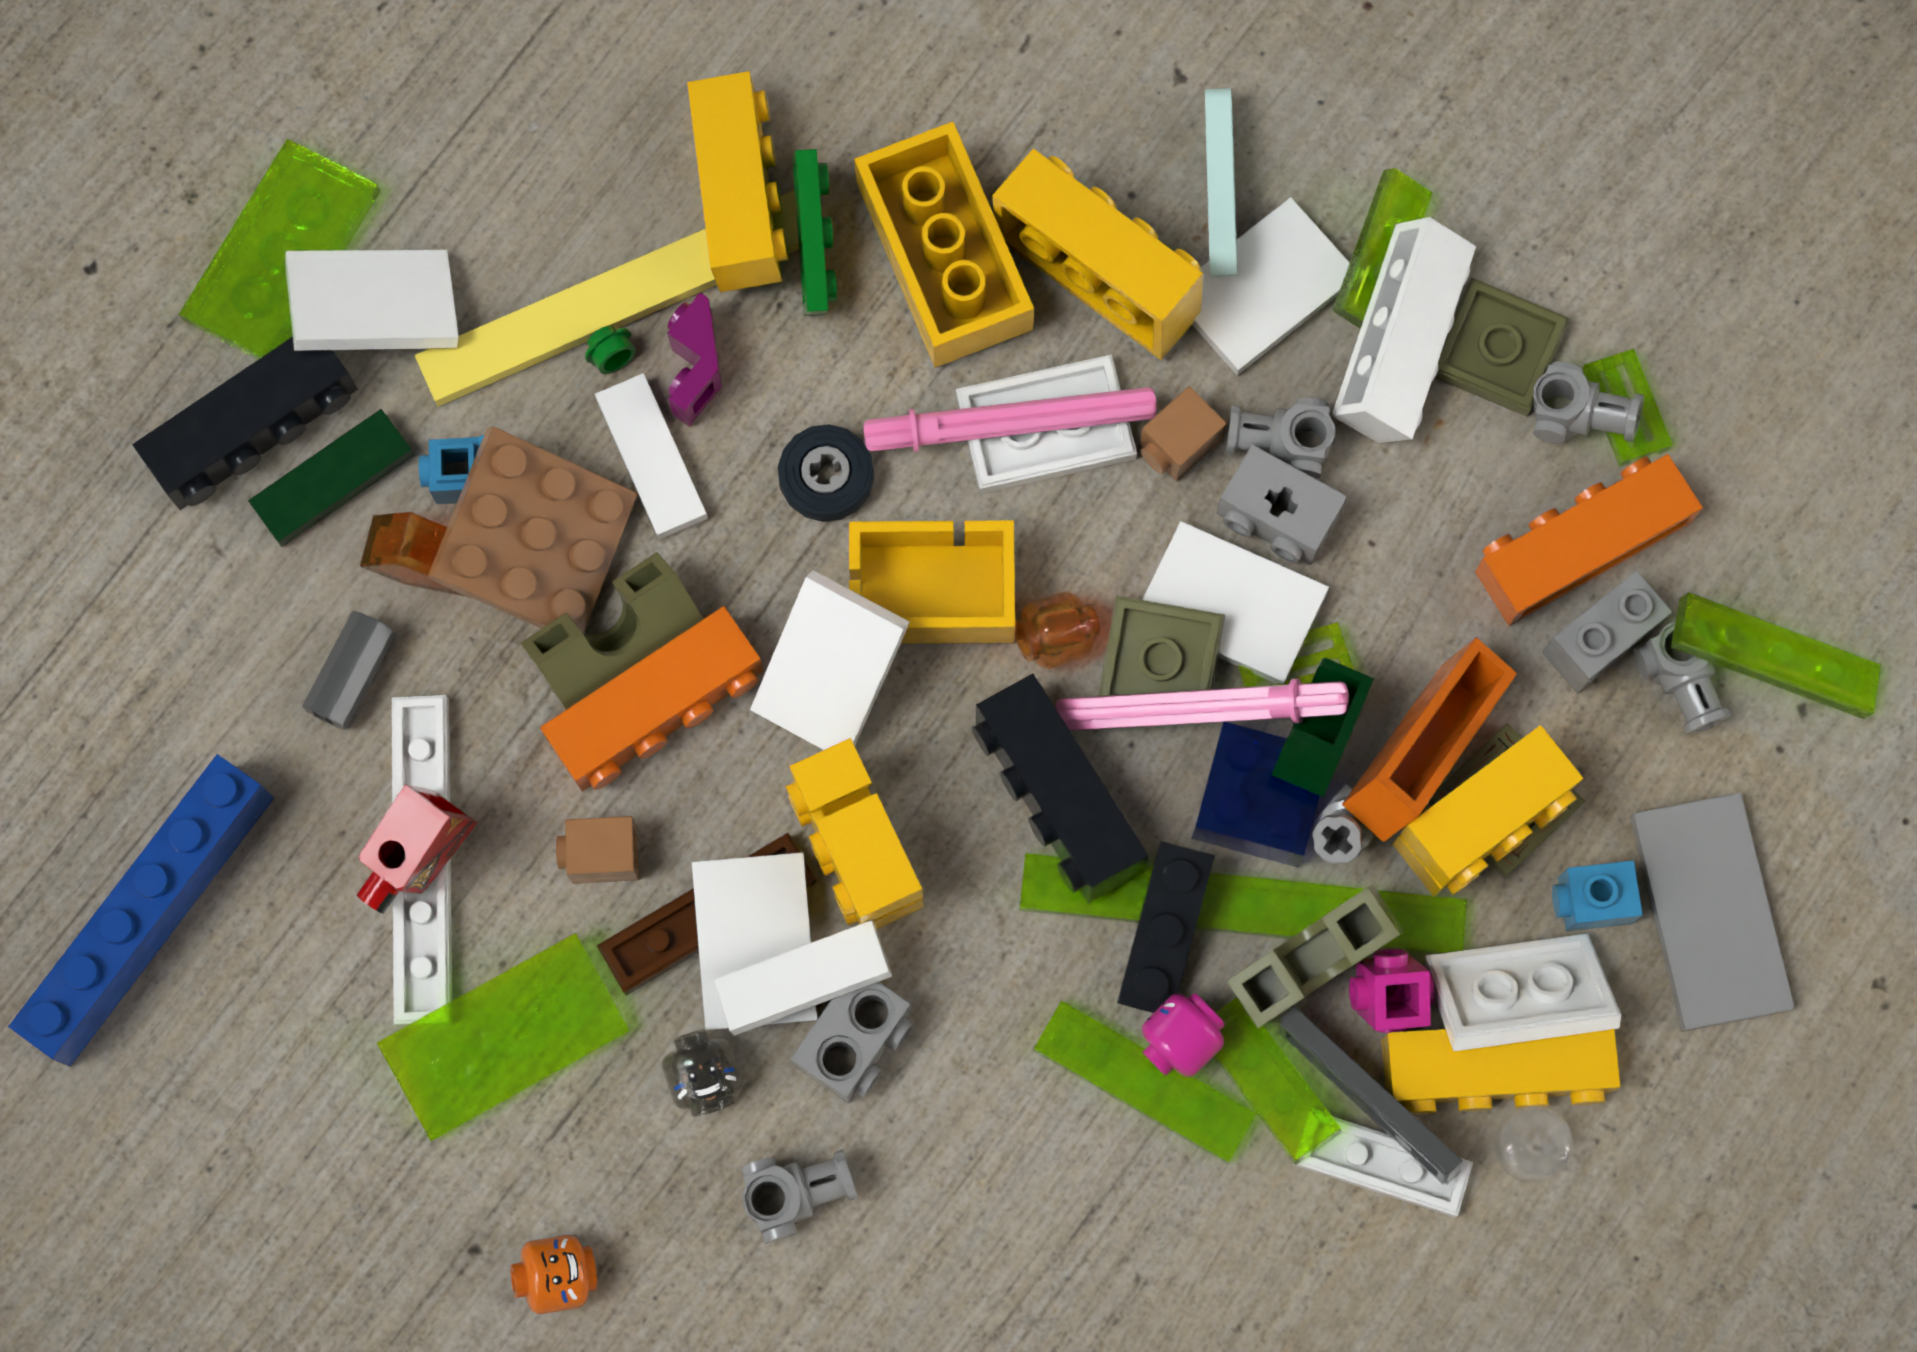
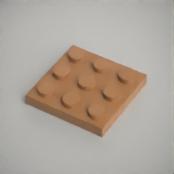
[427,426,638,633]

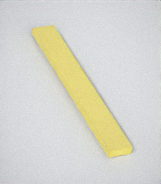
[414,190,799,407]

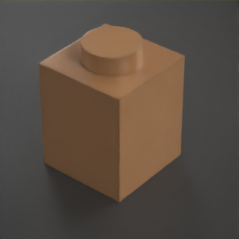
[1140,386,1227,482]
[556,816,639,884]

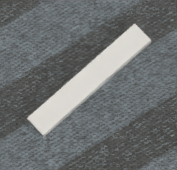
[392,695,453,1027]

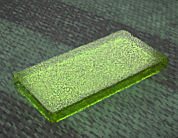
[179,138,381,359]
[377,932,630,1141]

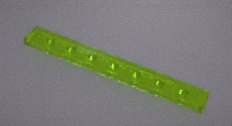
[1019,853,1467,954]

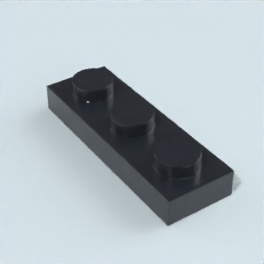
[1117,840,1215,1013]

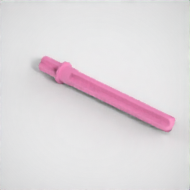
[863,387,1157,452]
[1055,678,1350,731]

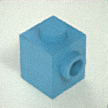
[1552,860,1643,932]

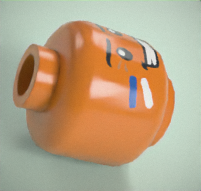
[510,1235,597,1314]

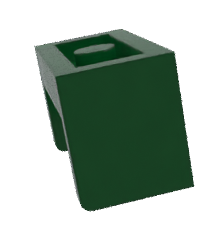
[1272,658,1374,797]

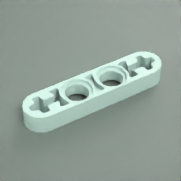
[1205,88,1238,277]

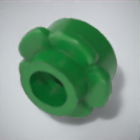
[585,326,636,374]

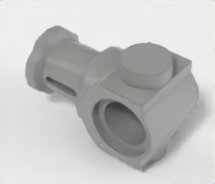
[1533,361,1644,443]
[1225,398,1336,479]
[1634,620,1732,735]
[1312,775,1376,864]
[741,1149,858,1244]

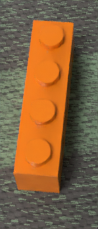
[1475,454,1703,626]
[539,606,764,792]
[1342,637,1517,842]

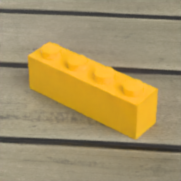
[687,71,789,292]
[1381,1029,1620,1115]

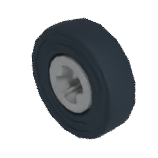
[778,424,874,522]

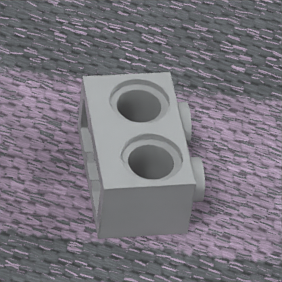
[1542,570,1673,694]
[791,982,914,1103]

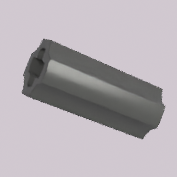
[302,611,397,730]

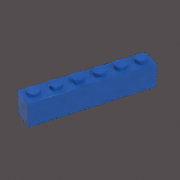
[8,754,274,1067]

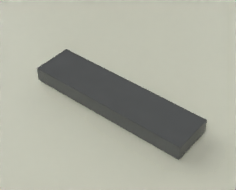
[1280,1005,1463,1185]

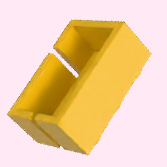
[849,520,1015,644]
[1392,725,1584,897]
[785,738,924,929]

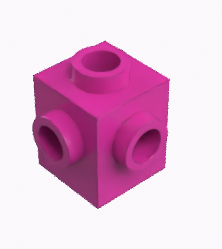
[1349,948,1434,1033]

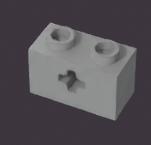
[1216,444,1347,565]

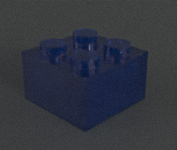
[1191,722,1319,868]

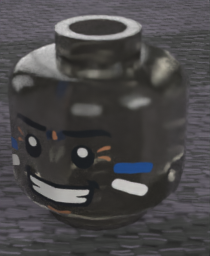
[661,1029,743,1117]

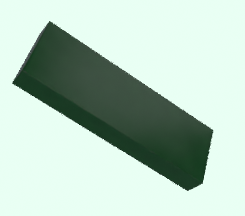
[248,409,414,547]

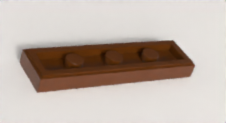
[596,833,817,995]

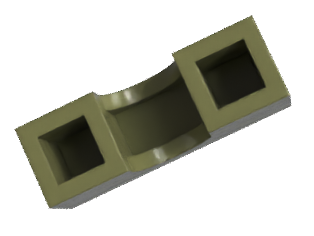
[521,552,704,710]
[1226,884,1404,1028]

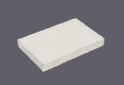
[1192,197,1360,376]
[285,250,459,351]
[956,354,1137,494]
[1142,521,1329,685]
[750,570,910,750]
[691,853,817,1030]
[1425,933,1621,1052]

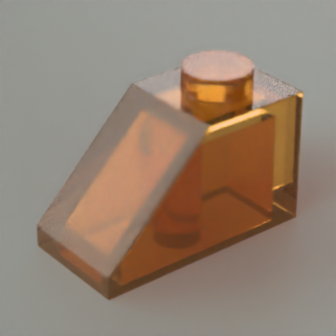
[360,512,471,598]

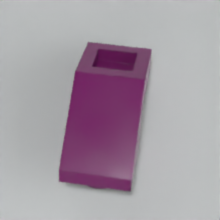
[667,292,722,427]

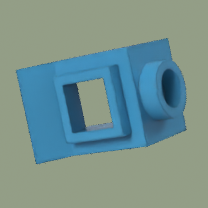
[419,435,484,504]

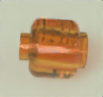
[1015,591,1100,670]

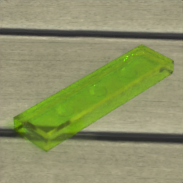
[1671,592,1881,719]
[1033,1000,1256,1164]

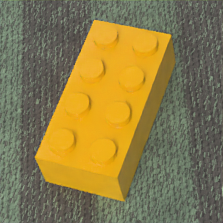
[854,121,1034,368]
[992,148,1203,360]

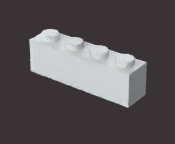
[1331,217,1476,443]

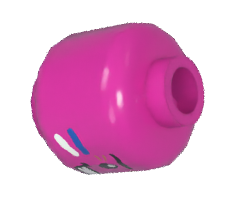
[1142,993,1226,1077]

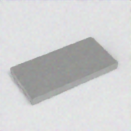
[1630,793,1795,1032]

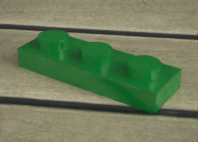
[792,149,837,316]

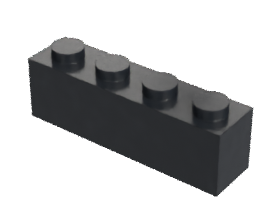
[132,337,358,510]
[972,673,1149,904]

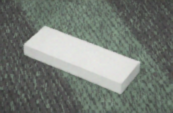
[595,373,708,540]
[714,920,892,1036]
[1293,1110,1473,1218]

